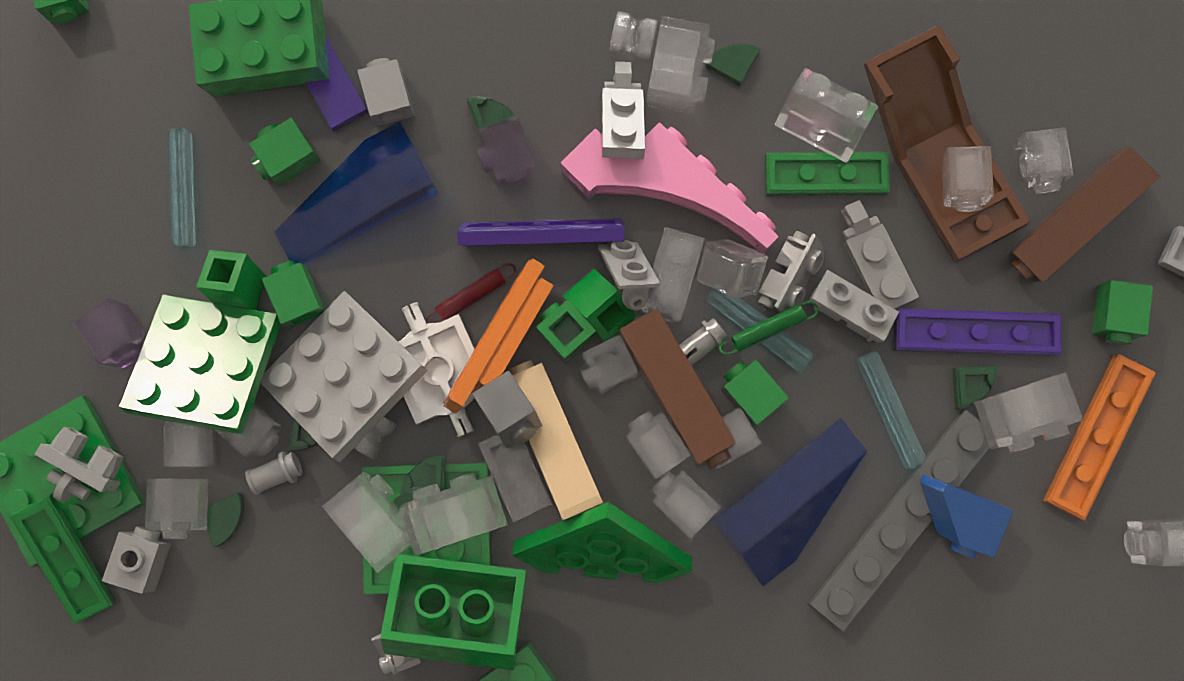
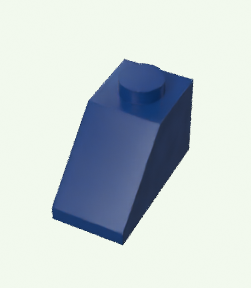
[920,474,1013,559]

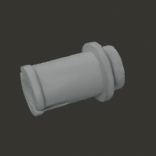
[679,318,728,367]
[245,452,303,495]

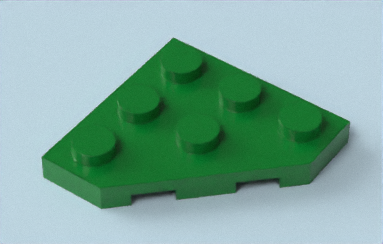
[512,502,692,583]

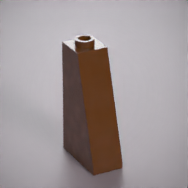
[1010,146,1161,283]
[620,308,737,470]

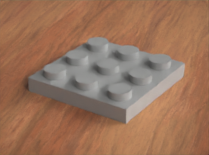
[261,291,428,463]

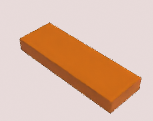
[472,278,554,392]

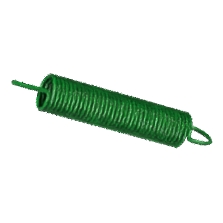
[719,301,818,354]

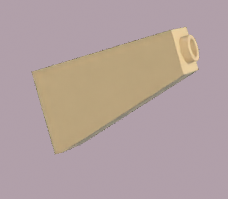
[509,360,603,520]

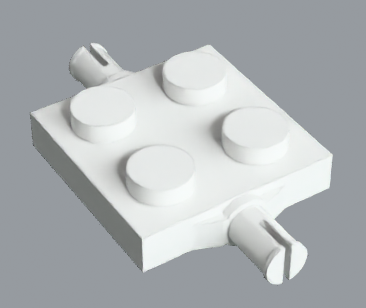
[398,302,475,437]

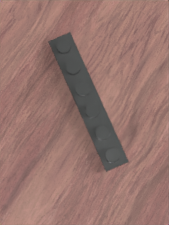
[808,410,998,632]

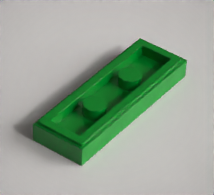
[765,152,890,196]
[10,494,115,625]

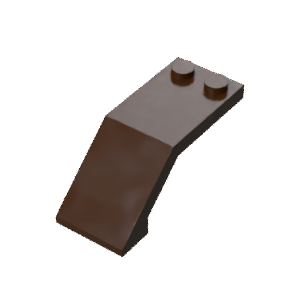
[864,24,1031,263]

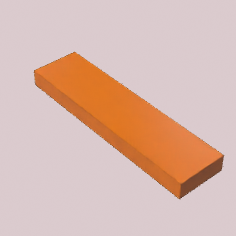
[443,258,545,414]
[1043,354,1156,520]

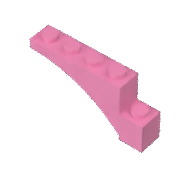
[560,122,779,255]

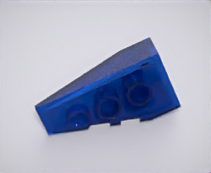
[274,122,438,264]
[711,418,867,586]

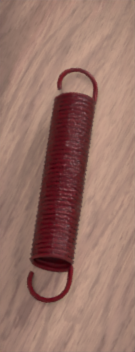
[425,263,516,324]

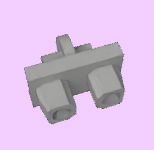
[34,427,123,503]

